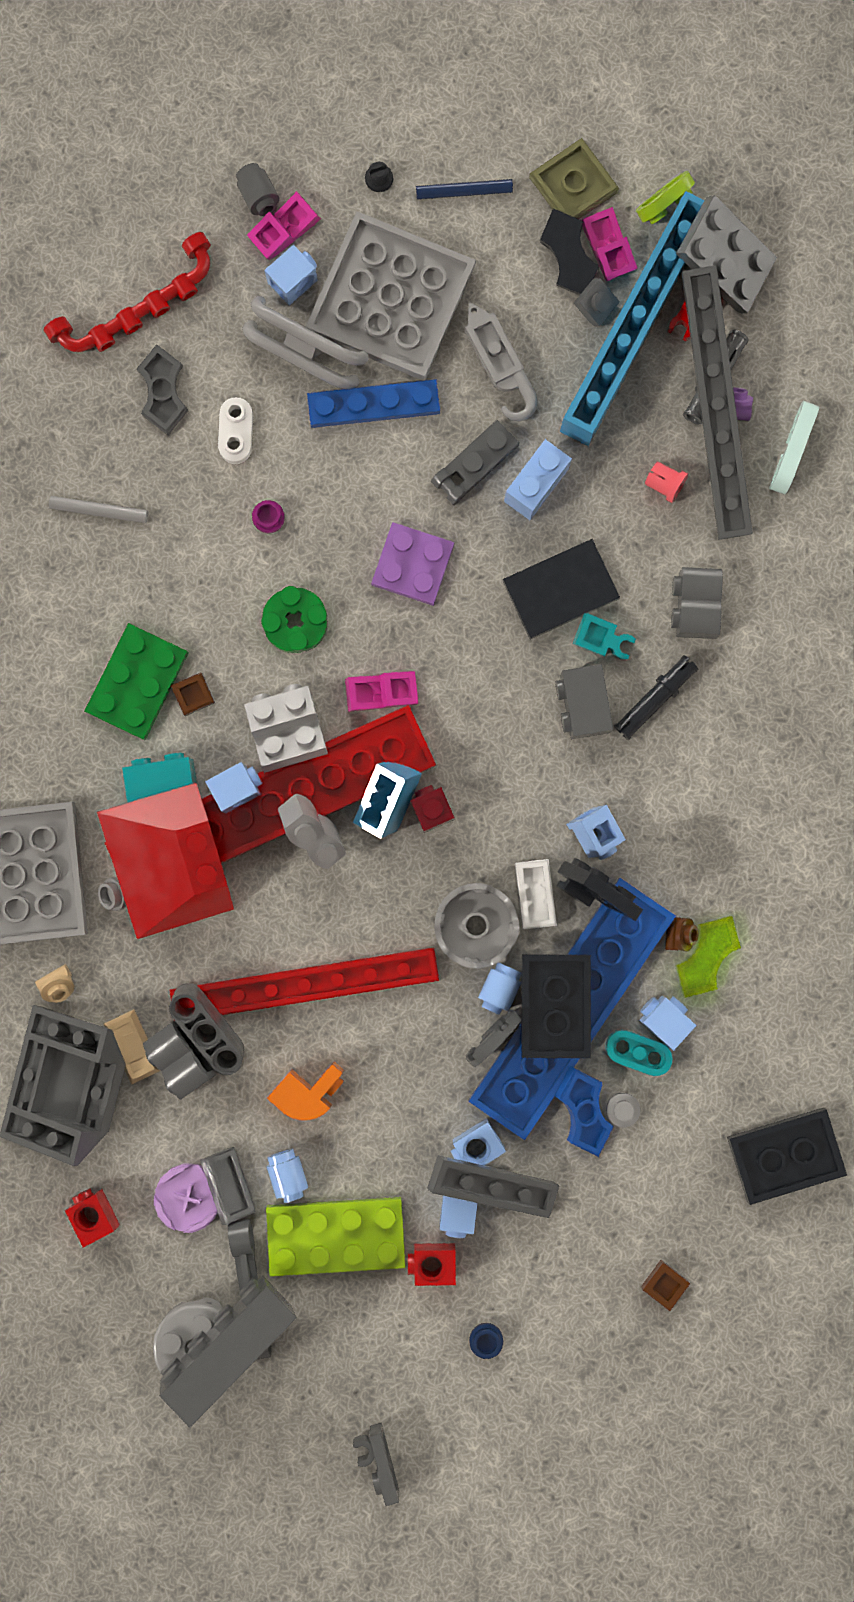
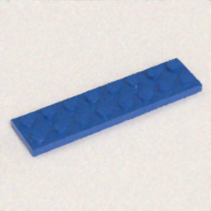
[468,878,676,1140]

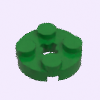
[261,586,328,653]

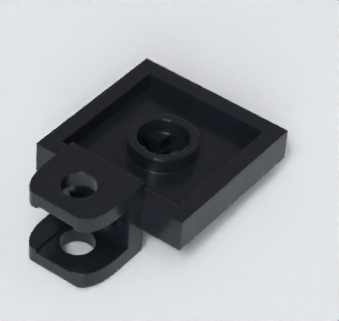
[556,858,643,921]

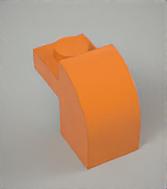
[267,1061,344,1120]

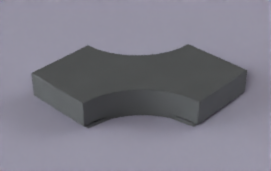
[137,344,188,435]

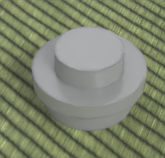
[98,877,126,911]
[606,1093,641,1127]

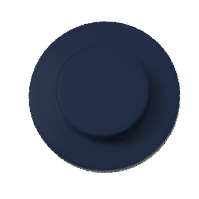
[469,1323,504,1359]

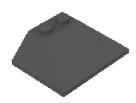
[0,1005,126,1166]

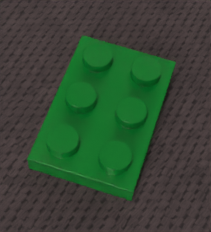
[84,623,189,741]

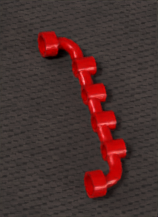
[43,232,211,352]

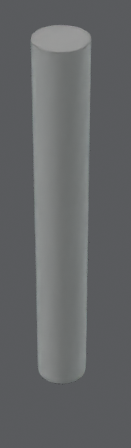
[49,496,149,523]

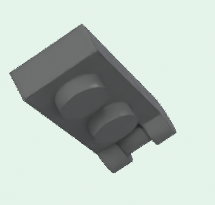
[431,420,519,506]

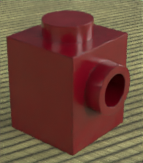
[410,785,455,833]

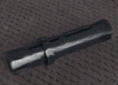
[614,655,699,741]

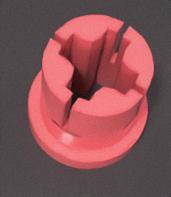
[645,461,689,503]

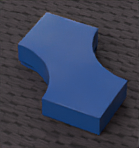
[555,1066,614,1157]

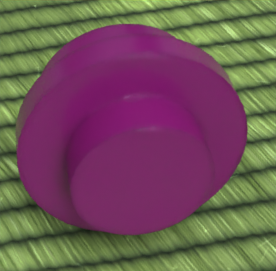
[252,500,285,534]

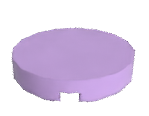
[154,1163,218,1233]

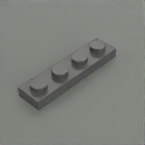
[427,1155,560,1218]

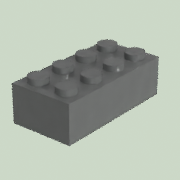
[159,1276,297,1428]

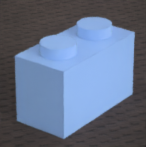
[504,439,572,520]

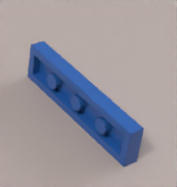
[307,379,440,428]

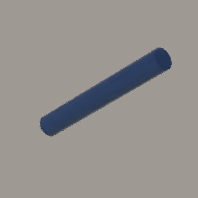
[416,179,513,200]

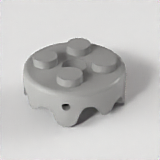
[434,883,519,968]
[153,1297,223,1376]

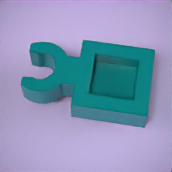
[572,613,636,659]

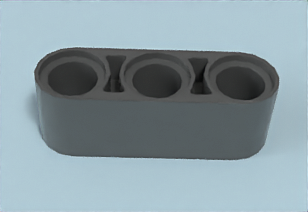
[169,983,244,1075]

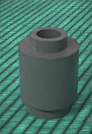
[236,163,280,216]

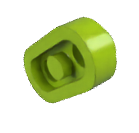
[636,171,695,224]

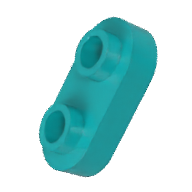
[605,1029,673,1076]

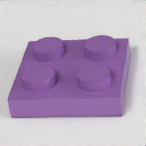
[371,522,454,606]

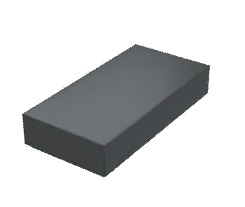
[200,1147,256,1225]

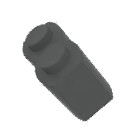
[671,567,723,639]
[143,1021,218,1100]

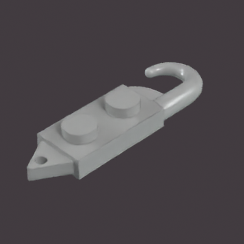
[465,302,538,422]

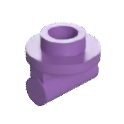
[733,387,753,421]

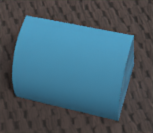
[353,762,422,839]

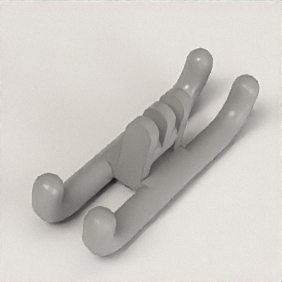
[242,296,369,389]

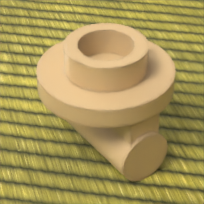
[35,964,74,1003]

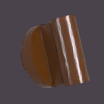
[665,917,699,952]

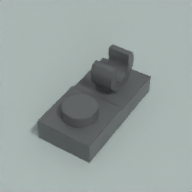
[353,1423,399,1507]

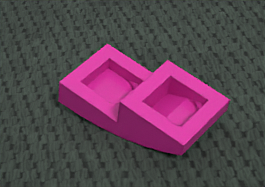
[247,191,321,260]
[582,207,638,282]
[345,671,418,712]

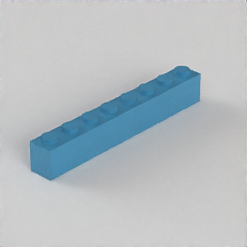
[560,191,704,447]

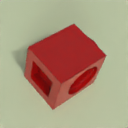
[65,1188,120,1248]
[408,1243,456,1286]

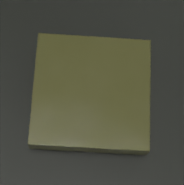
[529,138,619,219]

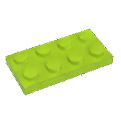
[266,1197,406,1277]

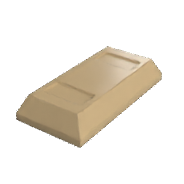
[104,1009,160,1085]

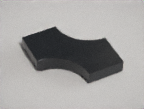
[540,208,599,295]

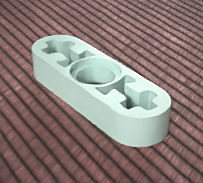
[769,401,819,495]

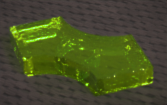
[675,916,741,998]

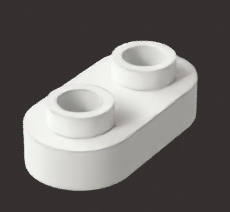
[218,397,253,464]

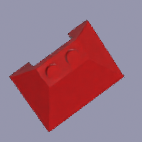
[97,782,234,939]

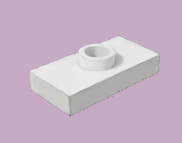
[515,859,557,930]

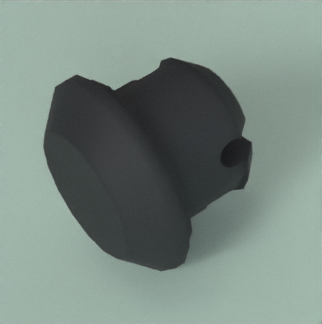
[365,161,394,192]

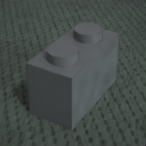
[555,664,613,740]

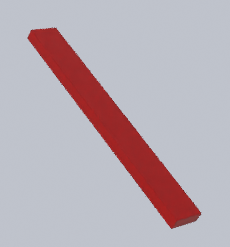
[169,947,439,1021]

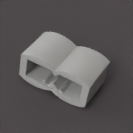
[278,794,346,869]

